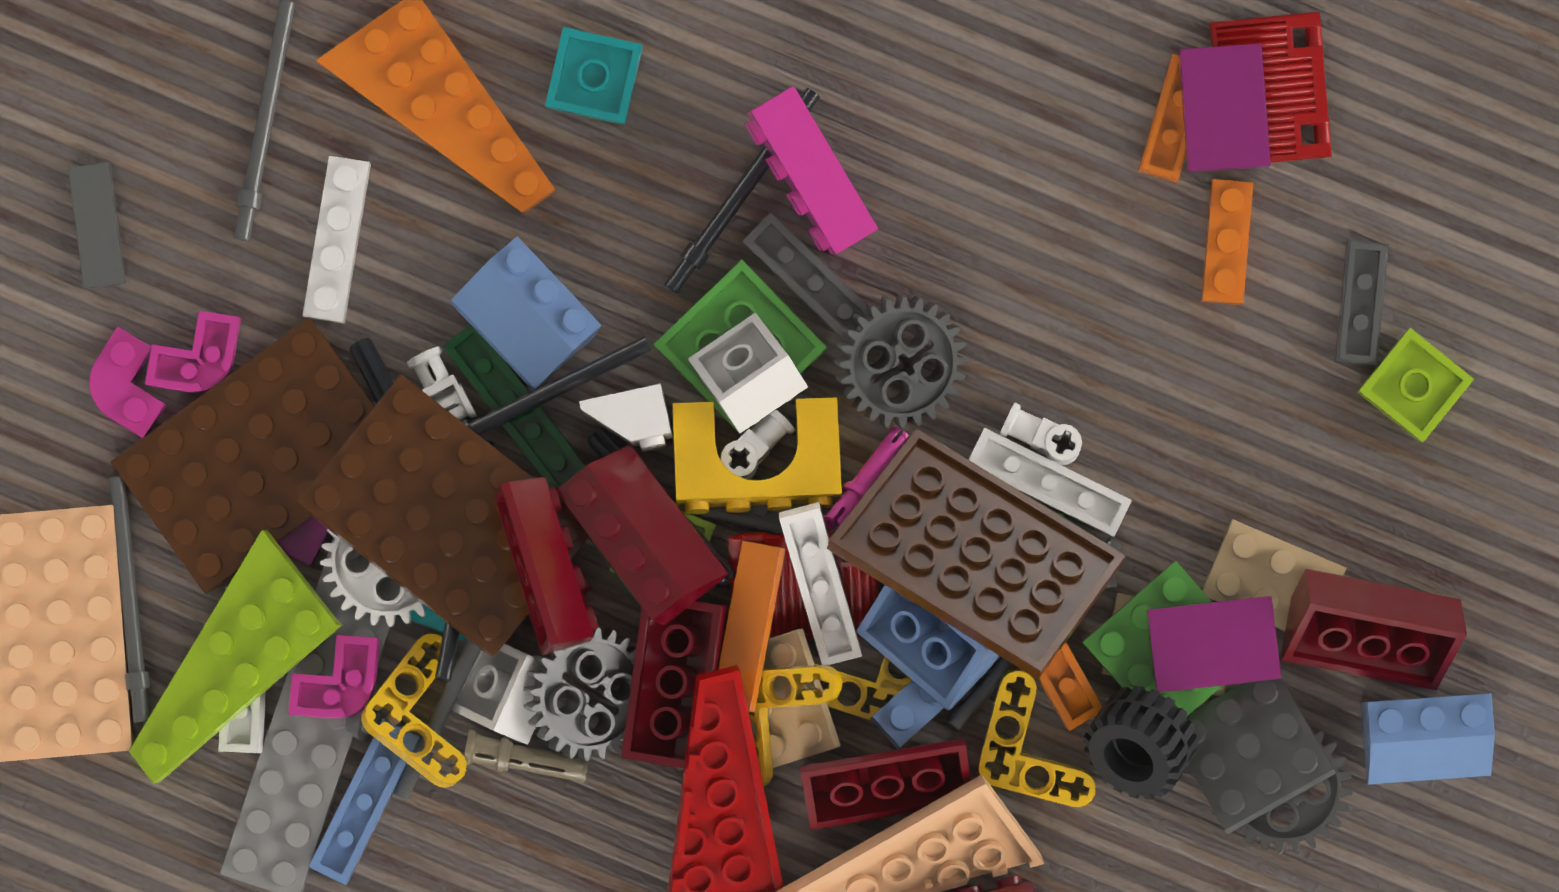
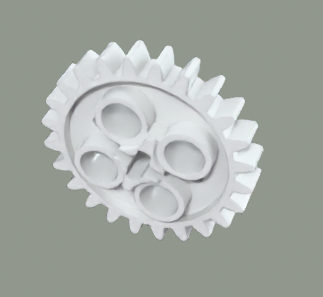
[320,529,426,627]

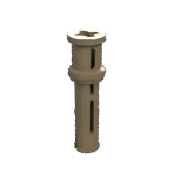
[464,729,590,784]

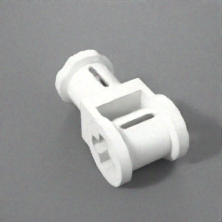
[407,346,477,420]
[999,402,1082,466]
[721,409,795,480]

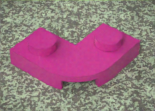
[145,311,241,393]
[89,326,167,438]
[288,635,380,719]

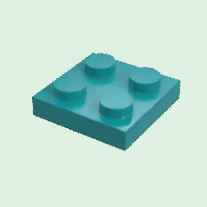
[545,27,643,126]

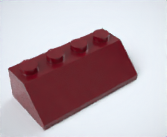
[557,445,729,626]
[494,477,598,656]
[1281,568,1467,690]
[621,600,730,768]
[800,738,971,830]

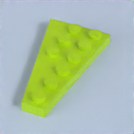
[129,530,342,783]

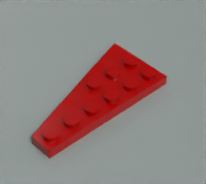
[668,665,784,892]

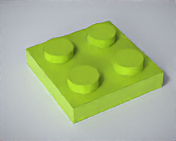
[1357,328,1474,444]

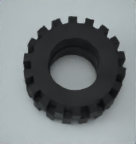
[1083,686,1198,799]

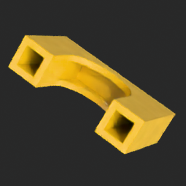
[672,397,842,514]

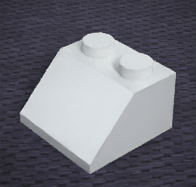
[688,313,808,433]
[579,384,673,452]
[452,644,541,745]

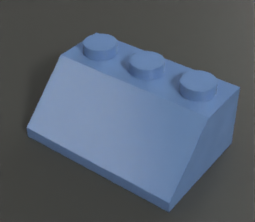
[450,236,602,390]
[856,585,998,710]
[1360,693,1495,785]

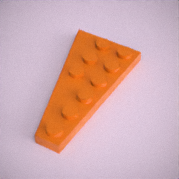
[316,0,556,214]

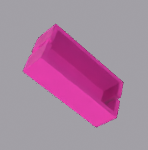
[744,86,878,254]

